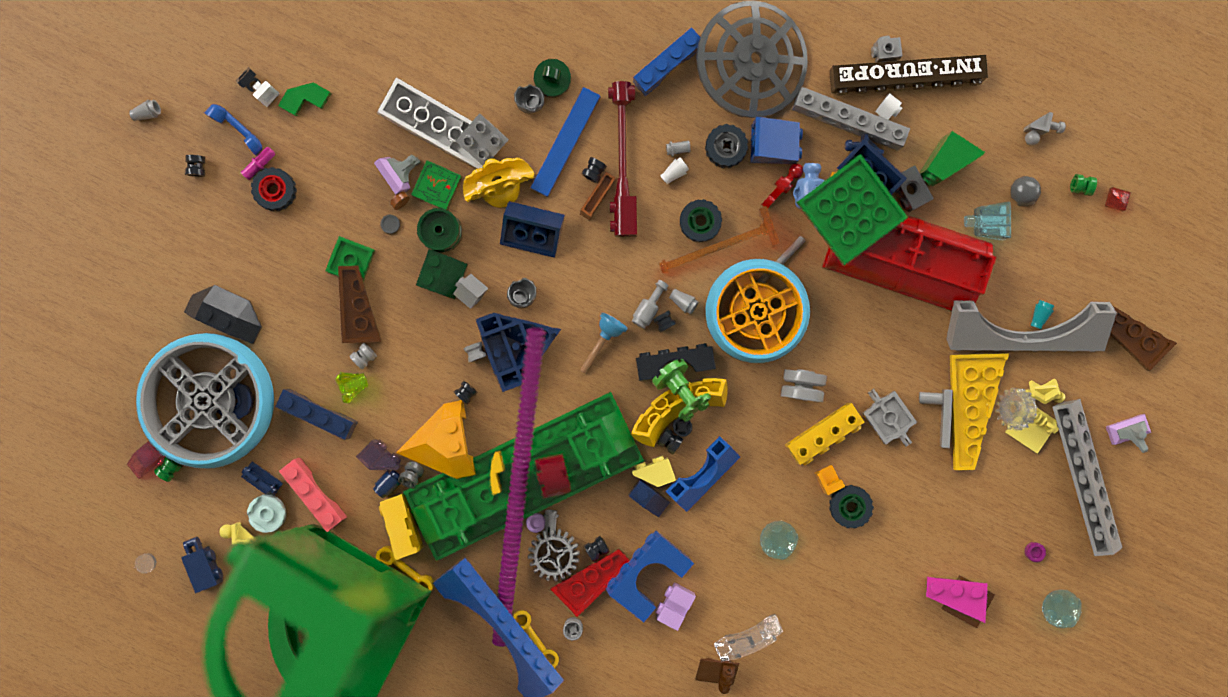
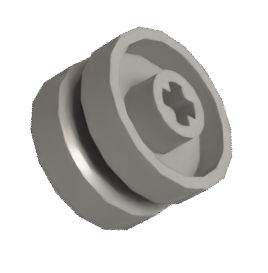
[781,369,827,403]

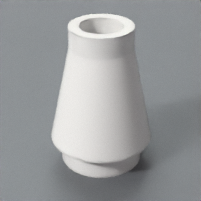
[660,158,689,184]

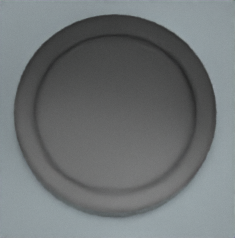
[380,214,400,234]

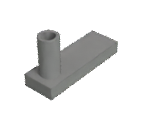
[919,389,953,448]

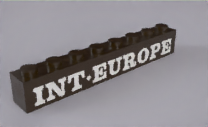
[829,55,988,95]

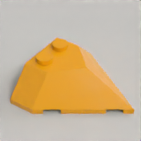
[396,400,476,479]

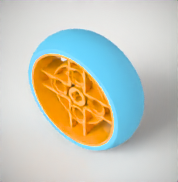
[705,259,810,363]

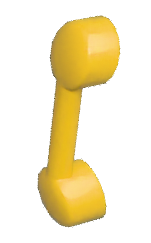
[376,546,434,591]
[513,610,559,668]

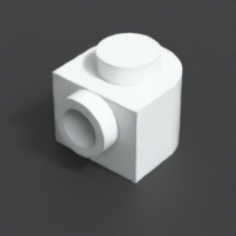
[875,93,902,120]

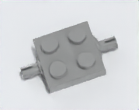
[862,389,917,447]

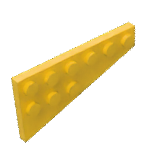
[950,354,1009,470]

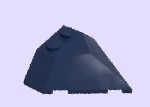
[475,313,561,392]

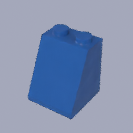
[750,117,803,164]

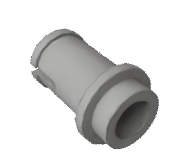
[666,140,691,157]
[543,510,559,535]

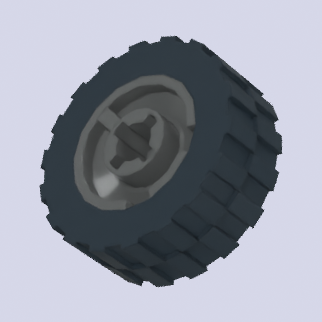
[705,124,748,169]

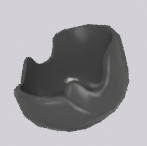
[514,84,545,114]
[1011,176,1041,207]
[507,278,536,309]

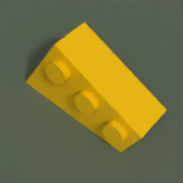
[379,493,424,560]

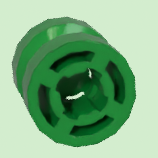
[1070,174,1097,196]
[154,457,182,482]

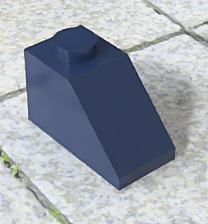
[628,479,670,518]

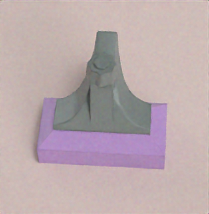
[374,155,420,194]
[1106,414,1151,453]

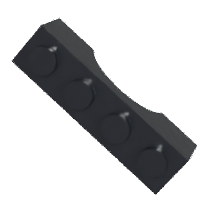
[636,343,716,381]

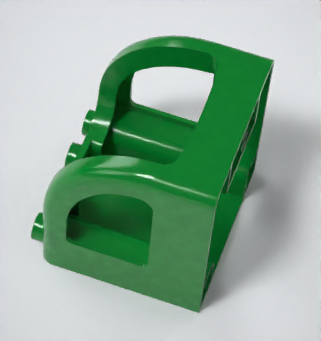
[202,524,432,697]

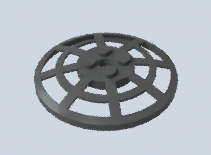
[696,1,808,118]

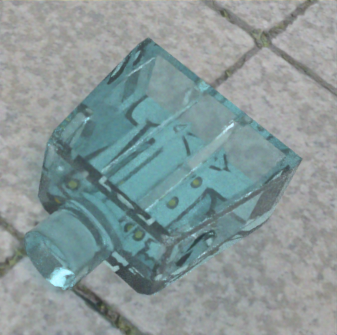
[964,202,1011,240]

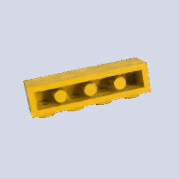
[785,403,865,466]

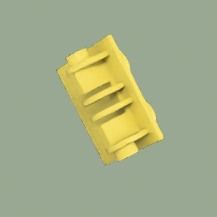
[1005,402,1059,454]

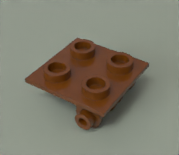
[695,658,739,694]

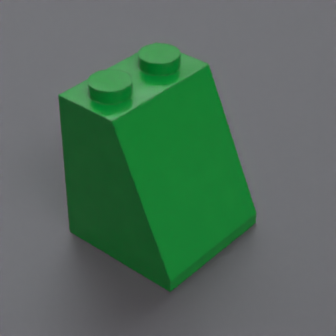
[919,131,985,187]

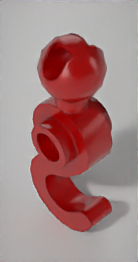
[761,164,803,210]

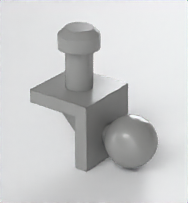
[1024,112,1066,146]

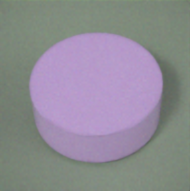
[526,513,545,533]

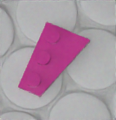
[926,577,988,623]

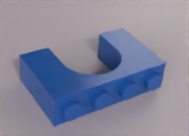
[606,530,694,622]

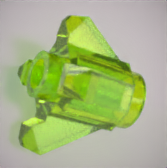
[335,372,368,404]

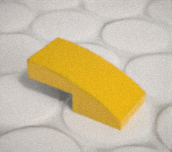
[491,451,505,494]

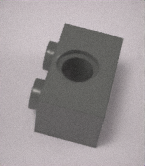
[895,165,934,212]

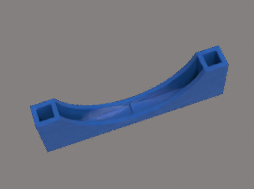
[432,558,564,697]

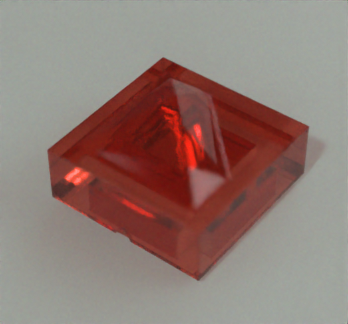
[1105,187,1131,211]

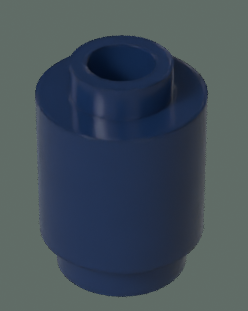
[373,470,401,499]

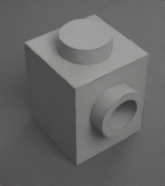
[871,36,902,62]
[454,274,488,309]

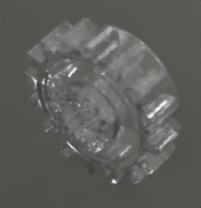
[996,388,1038,430]

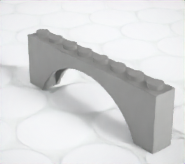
[946,301,1116,352]

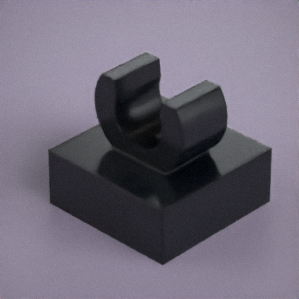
[235,67,261,92]

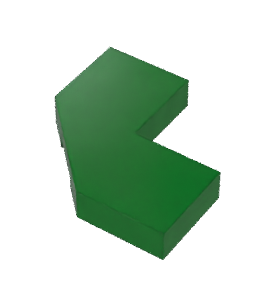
[278,82,331,116]

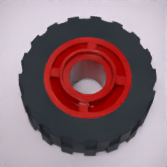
[251,167,297,211]

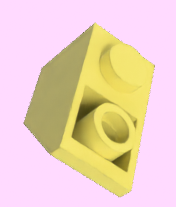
[632,456,676,487]

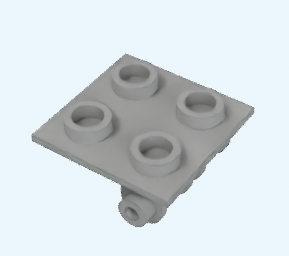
[456,113,509,165]

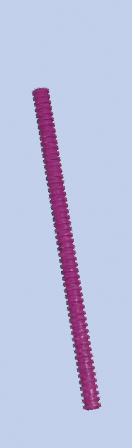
[492,328,545,647]

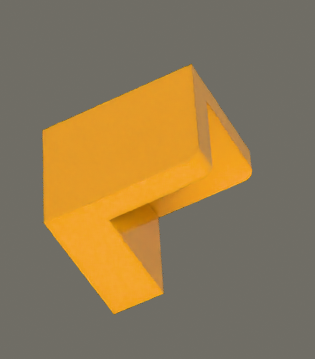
[815,465,845,495]

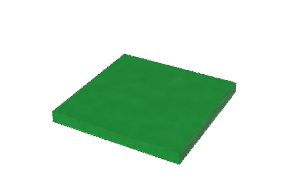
[796,154,908,266]

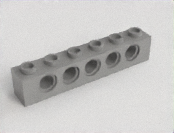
[792,87,910,151]

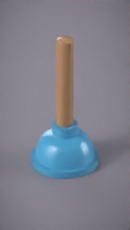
[580,313,628,373]

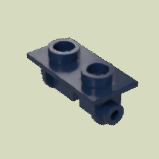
[241,461,283,496]

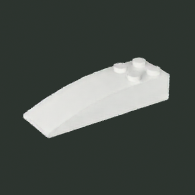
[378,78,483,169]

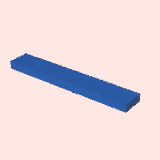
[531,87,600,197]

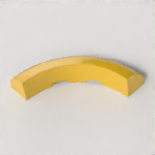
[631,378,728,447]

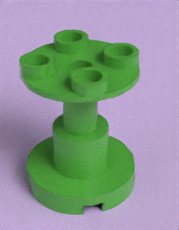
[652,359,711,422]

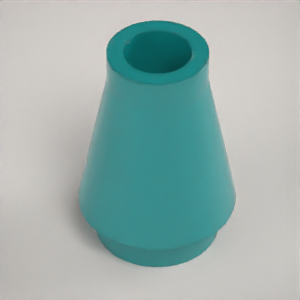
[1031,300,1054,329]

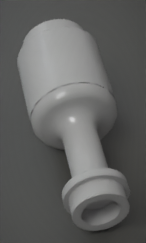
[632,280,669,329]

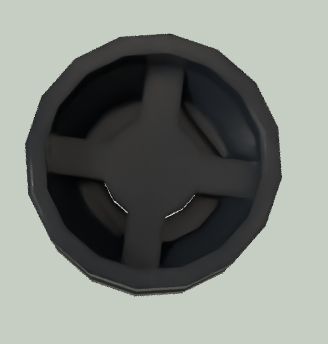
[185,155,206,177]
[581,157,607,183]
[672,417,693,437]
[657,428,683,454]
[584,536,610,562]

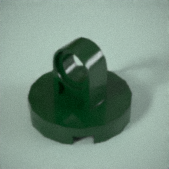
[533,59,571,98]

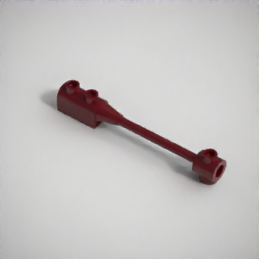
[608,81,637,237]

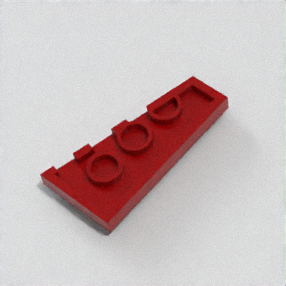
[550,548,630,617]

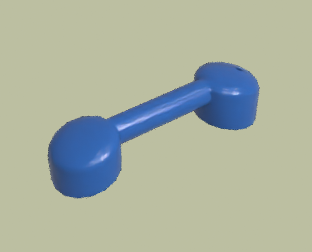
[204,104,263,156]

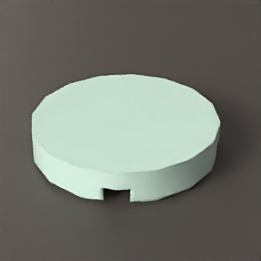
[247,494,286,533]

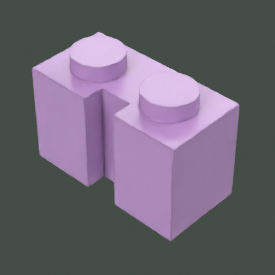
[655,582,696,631]

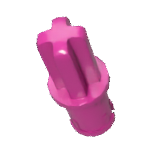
[241,147,275,180]

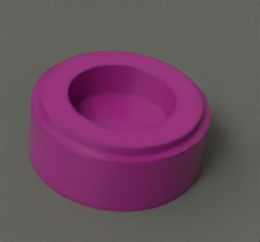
[1024,542,1046,562]

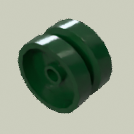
[417,208,462,253]

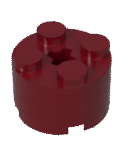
[535,454,571,499]

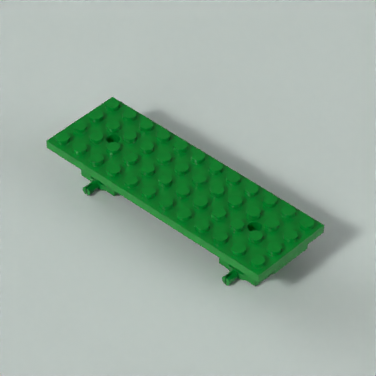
[403,392,644,561]

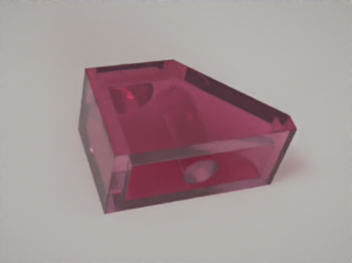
[127,441,166,479]

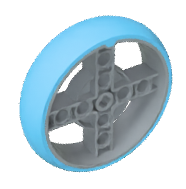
[136,333,274,468]

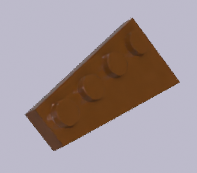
[338,265,381,343]
[1110,306,1177,371]

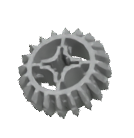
[528,529,580,581]

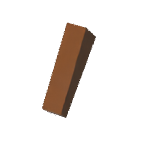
[580,172,616,221]

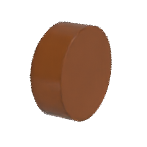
[390,192,410,210]

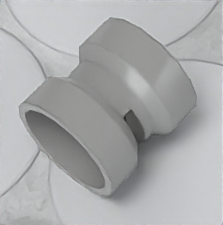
[350,343,377,370]
[563,617,583,640]

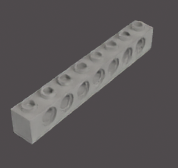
[1053,399,1122,556]

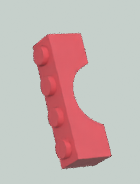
[279,458,347,532]

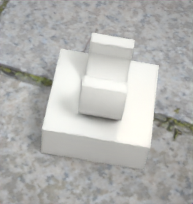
[253,81,280,107]

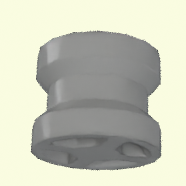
[463,342,487,363]

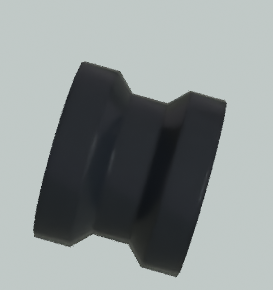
[653,310,677,333]
[454,380,478,404]

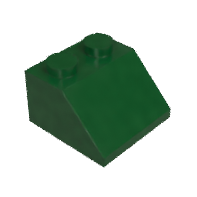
[416,249,468,300]

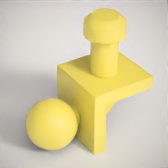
[1022,379,1065,404]
[219,522,256,544]

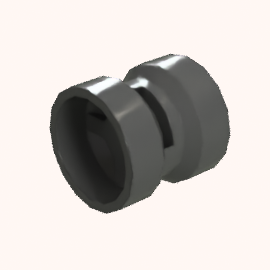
[398,461,424,488]

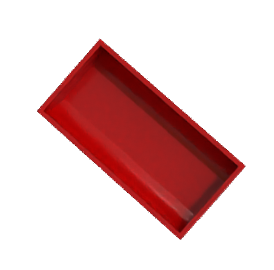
[822,215,996,311]

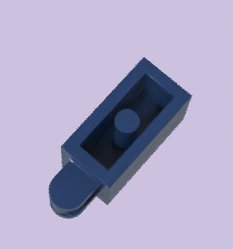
[181,536,223,594]

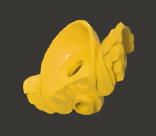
[463,158,534,208]

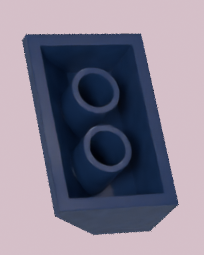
[837,139,907,195]
[500,201,565,258]

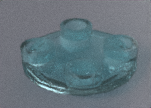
[760,521,798,560]
[1042,589,1081,628]

